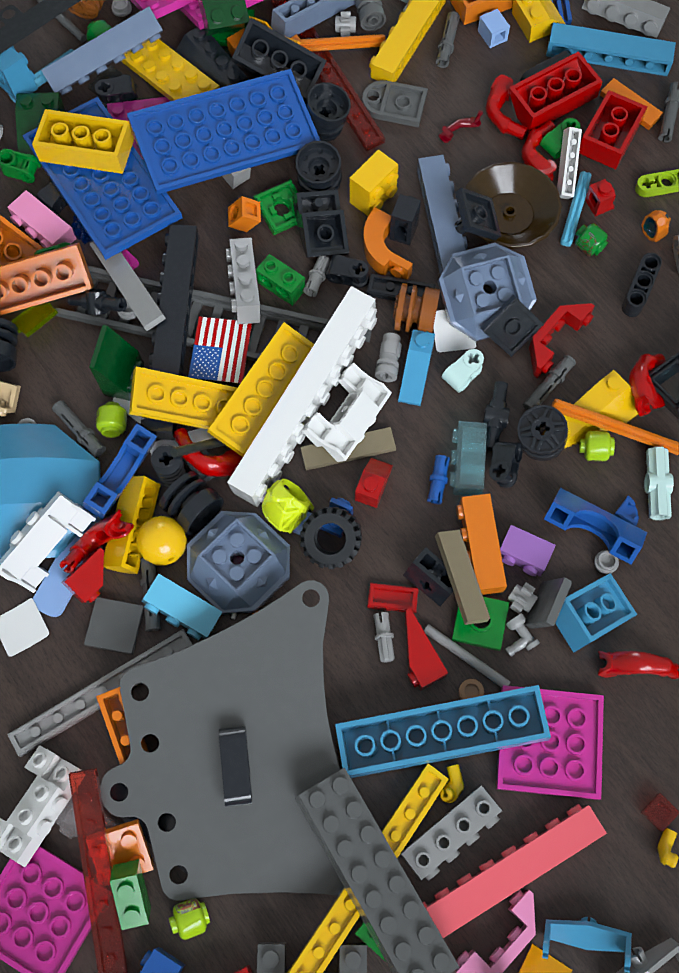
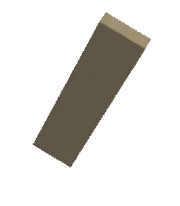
[301,427,396,471]
[435,530,490,625]

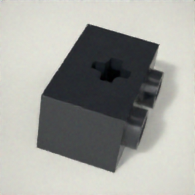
[390,194,421,246]
[403,547,453,607]

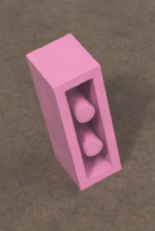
[7,190,76,248]

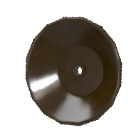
[465,162,562,249]

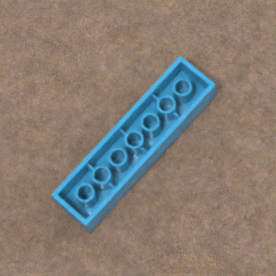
[335,685,551,778]

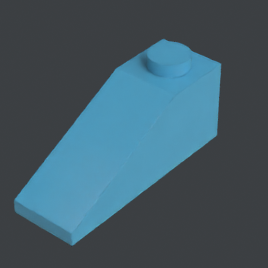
[398,329,435,406]

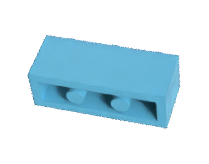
[142,574,222,640]

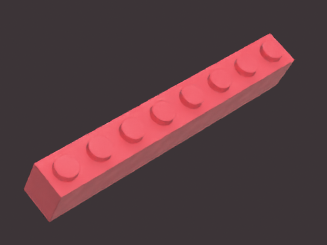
[422,804,607,938]

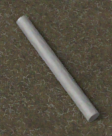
[424,624,510,687]

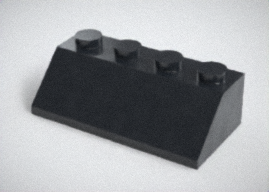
[231,18,327,102]
[175,27,249,88]

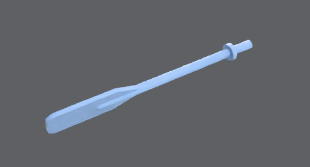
[33,515,101,617]

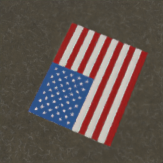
[188,317,252,383]

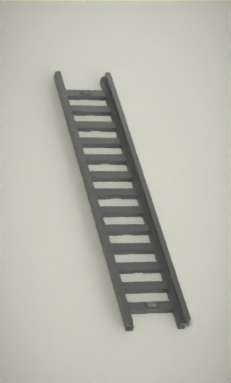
[55,266,372,374]

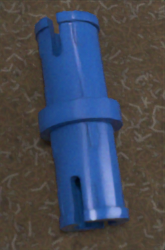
[427,455,450,504]

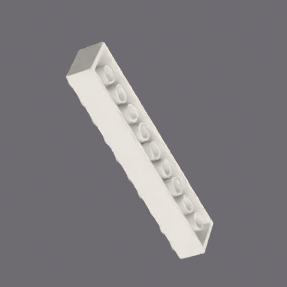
[227,286,377,507]

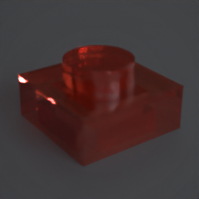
[641,793,679,832]

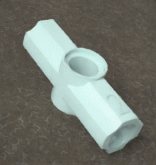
[644,447,674,520]

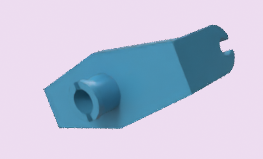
[542,917,632,973]

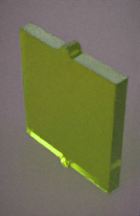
[11,302,58,338]

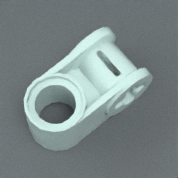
[442,349,484,393]

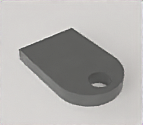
[362,80,428,128]

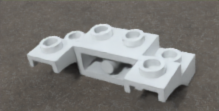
[302,363,392,462]
[0,491,96,593]
[0,745,86,867]

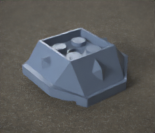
[437,243,537,341]
[187,511,290,615]

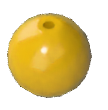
[136,516,187,566]

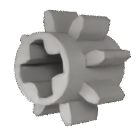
[335,11,356,37]
[508,583,538,614]

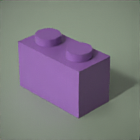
[500,525,556,576]

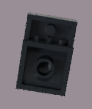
[292,190,349,258]

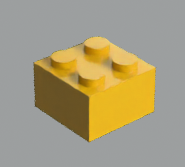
[350,150,398,216]

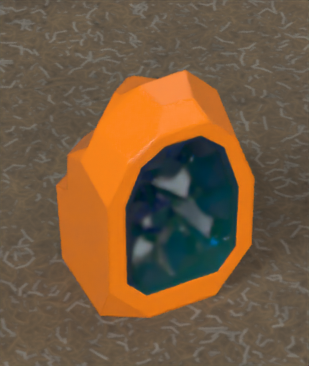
[641,210,671,242]

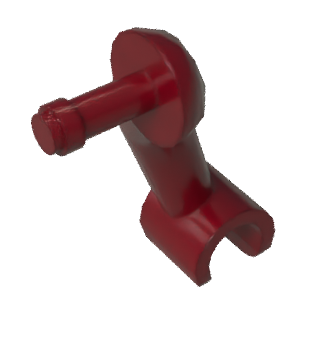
[438,110,483,143]

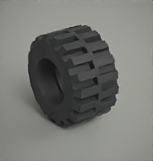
[300,507,362,569]

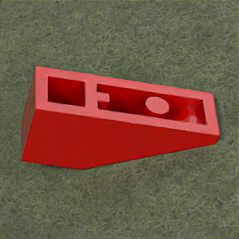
[405,608,448,691]

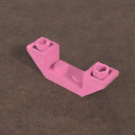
[455,889,536,973]

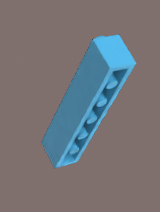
[546,22,676,76]

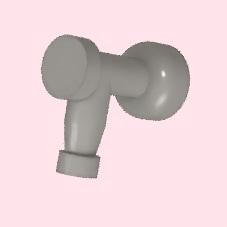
[505,613,540,657]

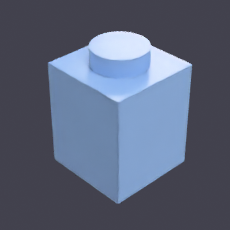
[478,9,510,48]

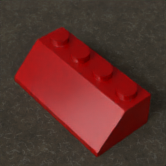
[509,51,603,133]

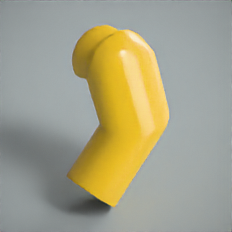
[440,764,464,803]
[657,828,679,868]

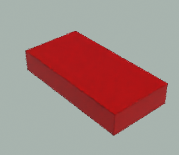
[368,583,418,614]

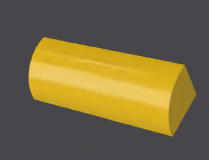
[104,476,161,574]

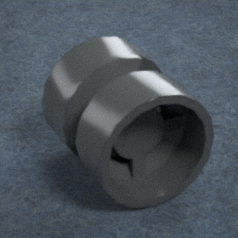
[355,0,386,31]

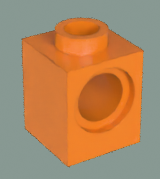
[228,196,261,232]

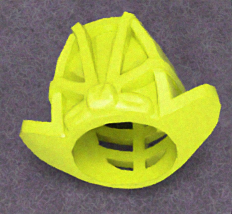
[262,479,314,534]

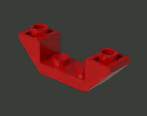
[529,303,595,378]

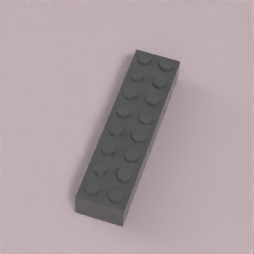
[295,768,459,973]

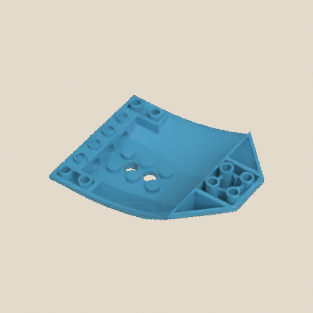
[0,423,101,559]

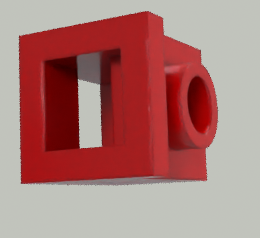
[585,179,616,216]

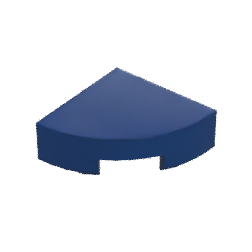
[614,496,639,526]

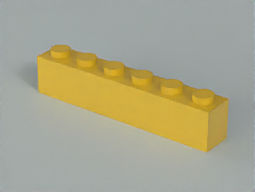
[369,0,447,82]

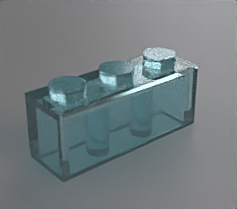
[449,421,487,496]

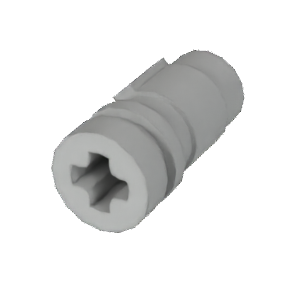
[375,333,402,382]

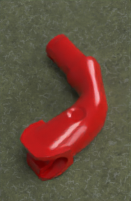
[486,74,528,140]
[521,120,557,181]
[629,354,666,416]
[173,428,243,477]
[59,509,134,574]
[598,651,679,679]

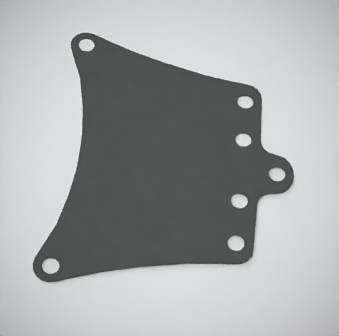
[100,580,344,901]

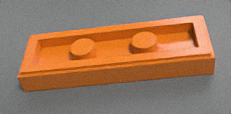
[600,78,663,130]

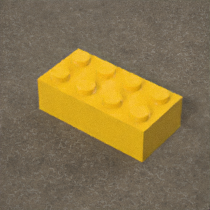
[32,109,134,174]

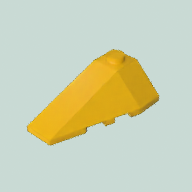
[541,370,638,448]

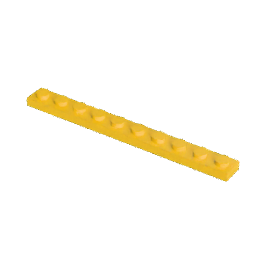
[288,764,449,973]

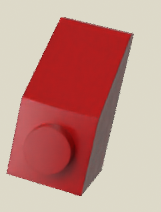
[355,458,393,508]
[61,548,104,603]

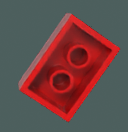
[579,90,648,170]

